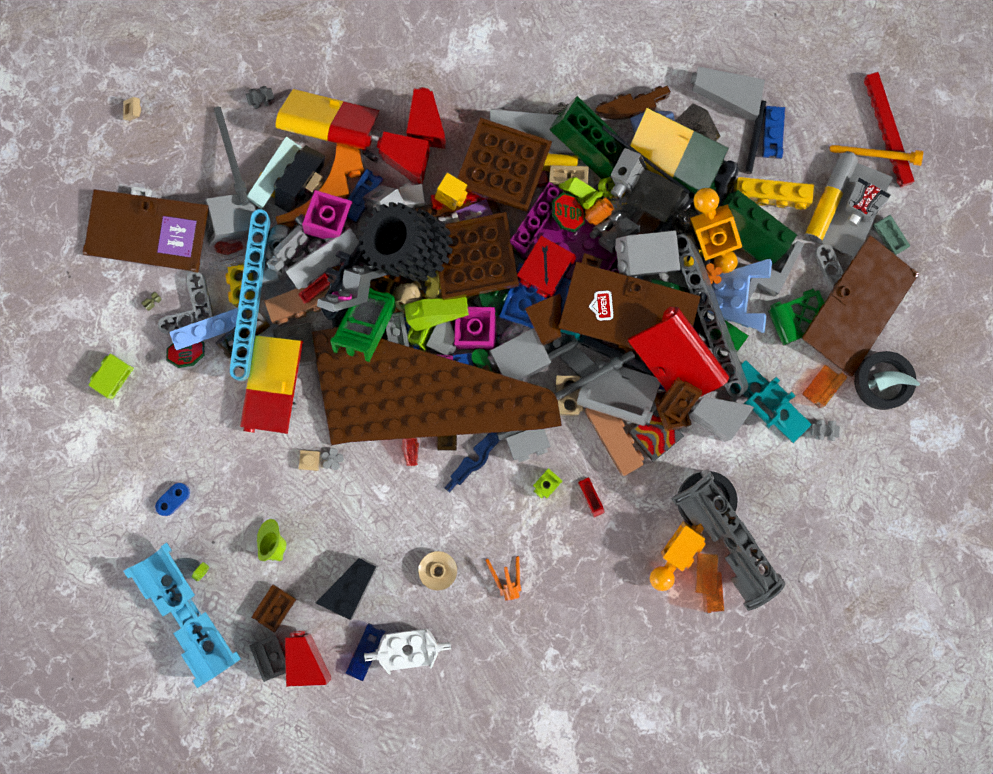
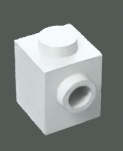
[400,183,425,208]

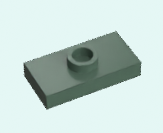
[873,214,910,255]

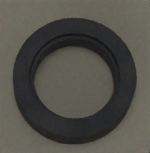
[854,351,917,410]
[677,471,738,525]

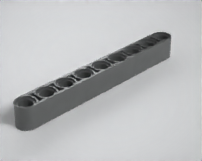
[677,233,748,397]

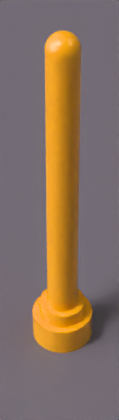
[829,145,924,166]

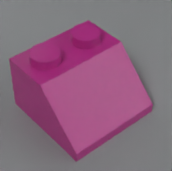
[302,190,352,239]
[454,307,497,350]

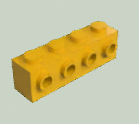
[733,177,814,210]

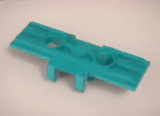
[733,360,812,443]

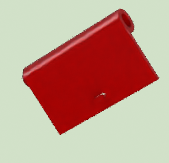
[628,307,729,397]

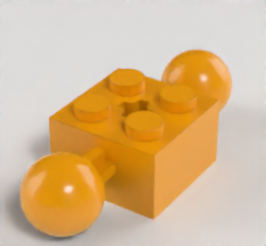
[690,188,742,274]
[650,506,718,591]

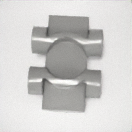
[811,420,840,441]

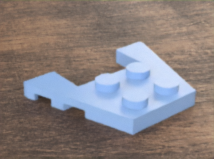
[708,259,772,333]

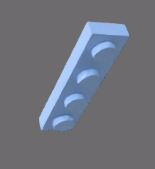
[169,308,247,350]

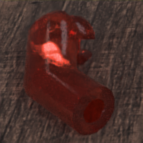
[214,241,244,255]

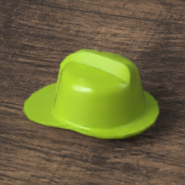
[257,519,287,562]

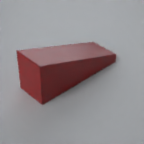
[298,273,330,304]
[578,477,605,518]

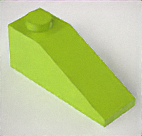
[405,297,469,331]

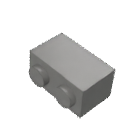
[506,429,551,462]

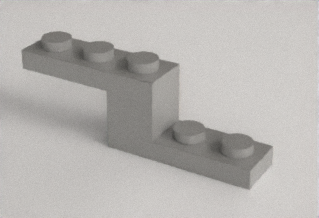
[748,240,804,302]

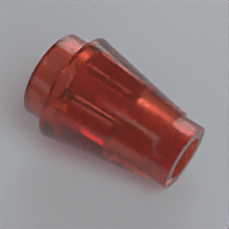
[400,438,420,466]

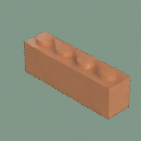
[264,286,329,326]
[584,408,644,477]

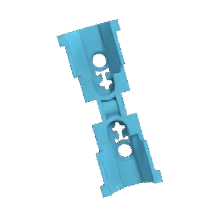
[123,543,241,688]

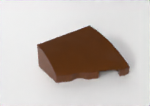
[525,294,562,345]

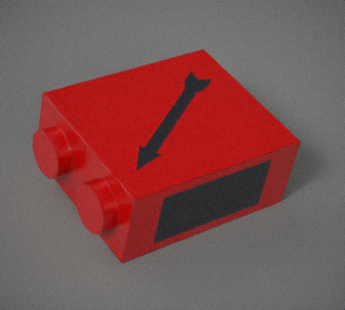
[517,236,576,298]

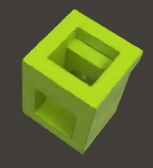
[533,468,563,499]

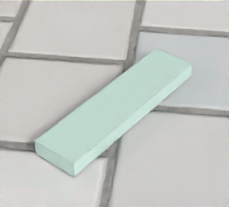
[247,137,302,209]

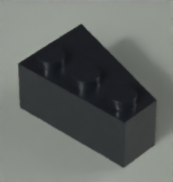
[274,145,325,213]
[315,557,378,620]

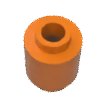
[585,198,614,225]

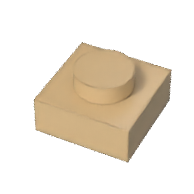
[123,97,141,121]
[306,172,324,196]
[299,450,321,471]

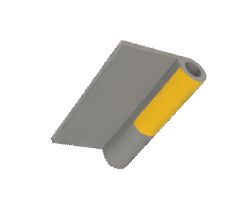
[490,109,578,172]
[804,151,893,257]

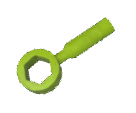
[583,177,615,209]

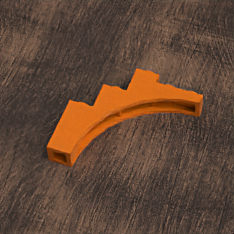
[276,143,364,229]

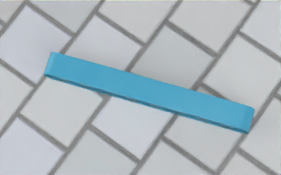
[230,209,271,381]

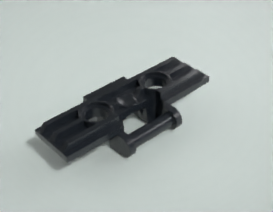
[320,242,369,321]

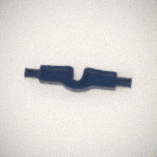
[444,432,500,493]

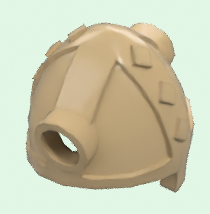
[392,281,422,314]

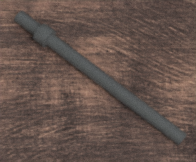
[214,106,249,206]
[555,351,635,400]

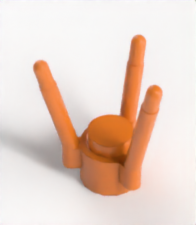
[485,556,522,601]

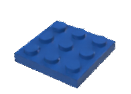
[500,263,571,329]

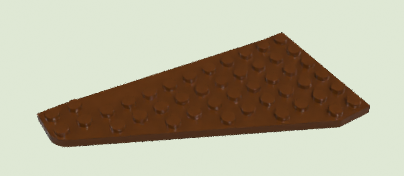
[311,327,562,446]

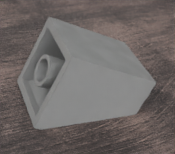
[203,192,261,247]
[615,231,680,276]
[487,328,552,380]
[688,397,753,442]

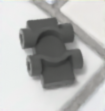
[246,86,274,109]

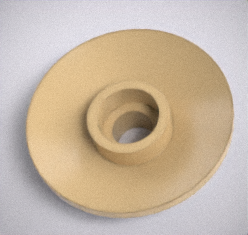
[418,551,457,591]

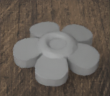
[321,448,344,470]

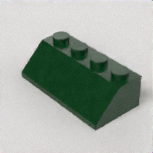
[549,96,628,179]
[721,190,797,266]

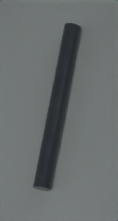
[745,100,767,174]

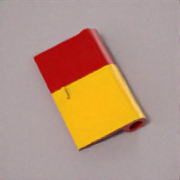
[276,89,380,150]
[240,336,303,434]

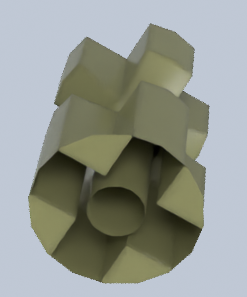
[141,292,162,311]

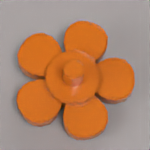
[706,263,722,284]

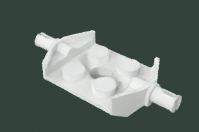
[364,628,451,674]

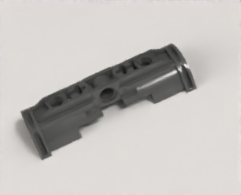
[671,469,786,611]

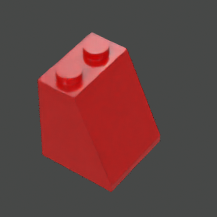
[406,87,446,149]
[377,131,430,186]
[285,630,331,687]

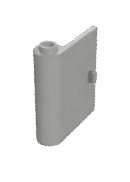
[577,359,661,426]

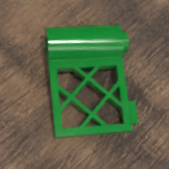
[768,288,824,346]

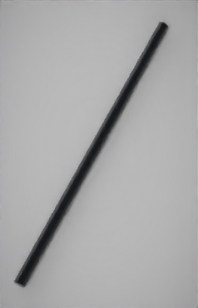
[602,126,690,194]

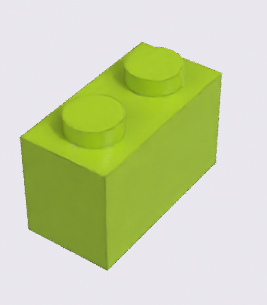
[88,353,134,400]

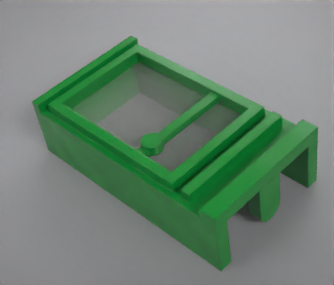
[331,288,396,362]

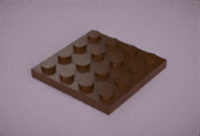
[457,117,552,212]
[438,212,520,300]

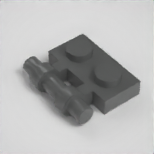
[589,211,640,254]

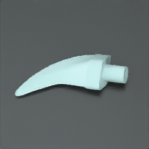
[868,371,920,390]

